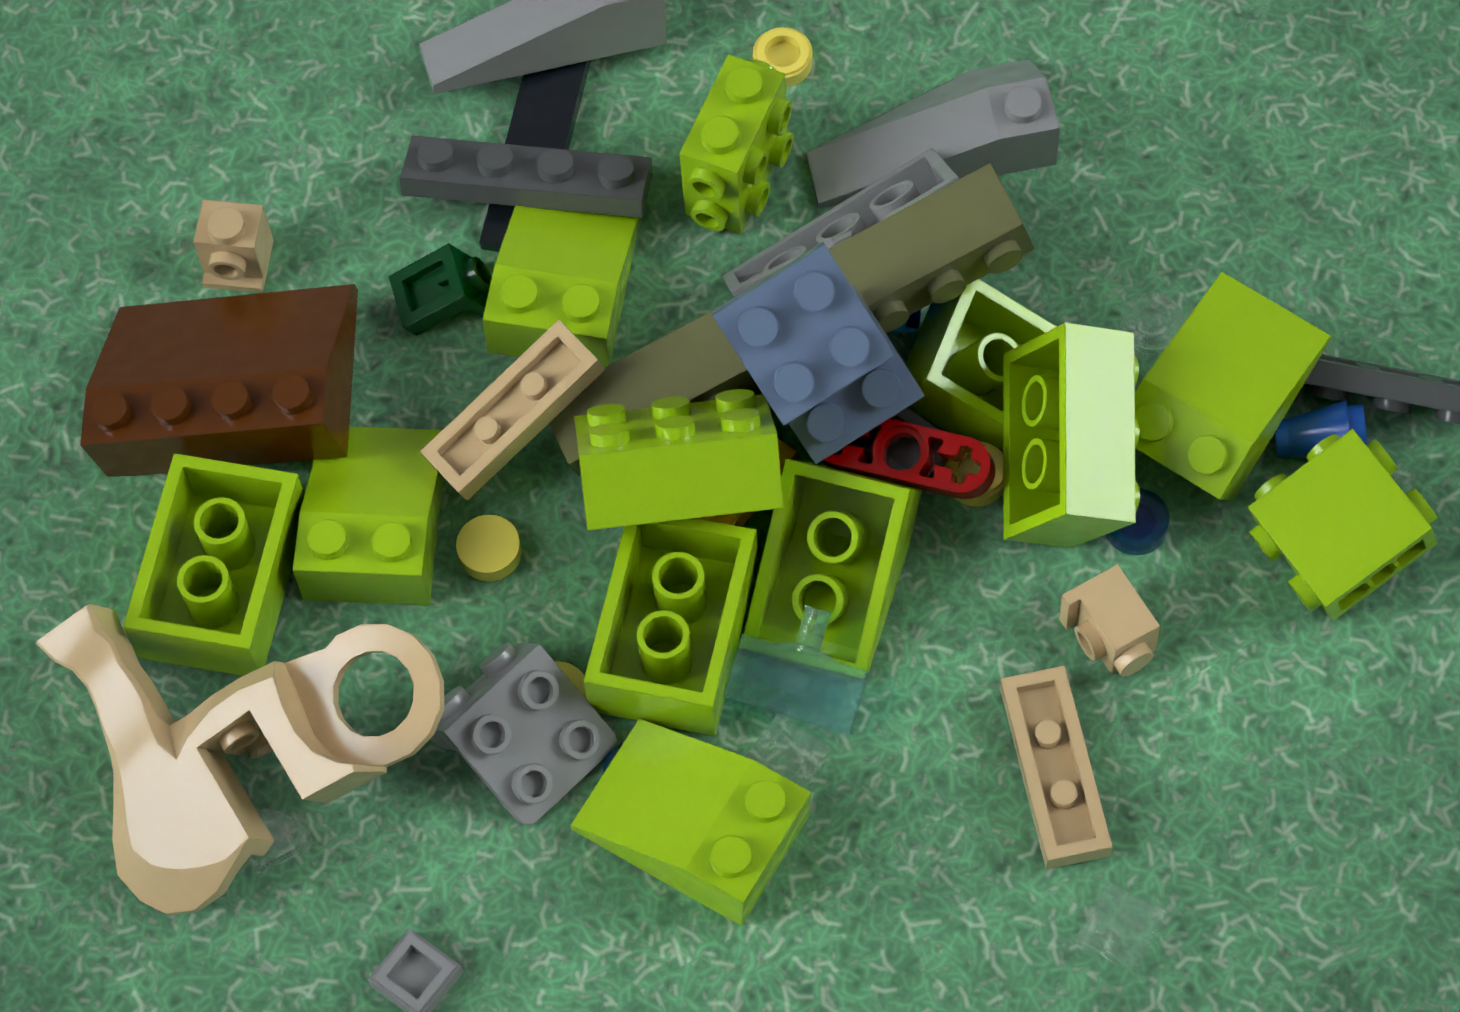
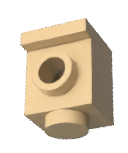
[193,199,274,293]
[1059,564,1160,677]

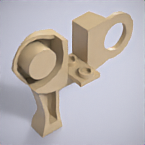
[36,604,444,915]

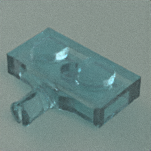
[724,605,870,734]

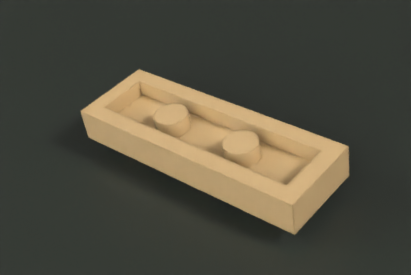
[420,320,606,501]
[1000,666,1112,869]

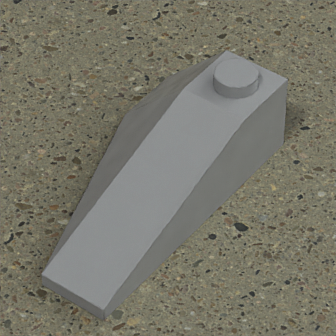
[420,0,667,94]
[807,59,1060,208]
[722,148,959,298]

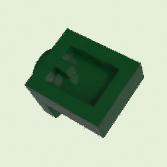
[388,243,492,336]

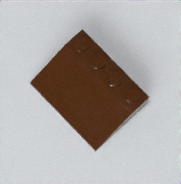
[80,284,358,477]

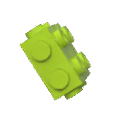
[679,54,794,234]
[1248,429,1438,621]

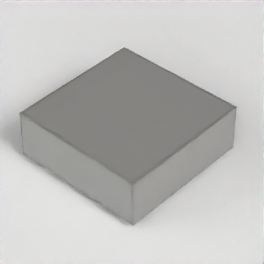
[368,928,464,1012]

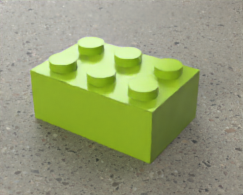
[1003,322,1140,547]
[574,389,784,530]
[123,453,304,676]
[583,518,759,737]

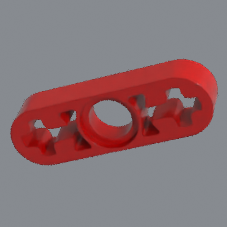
[823,419,996,499]

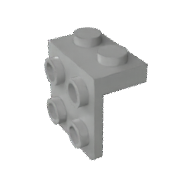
[431,642,617,825]

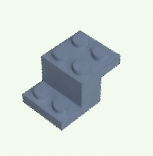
[712,241,924,465]

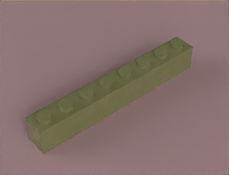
[550,163,1035,478]

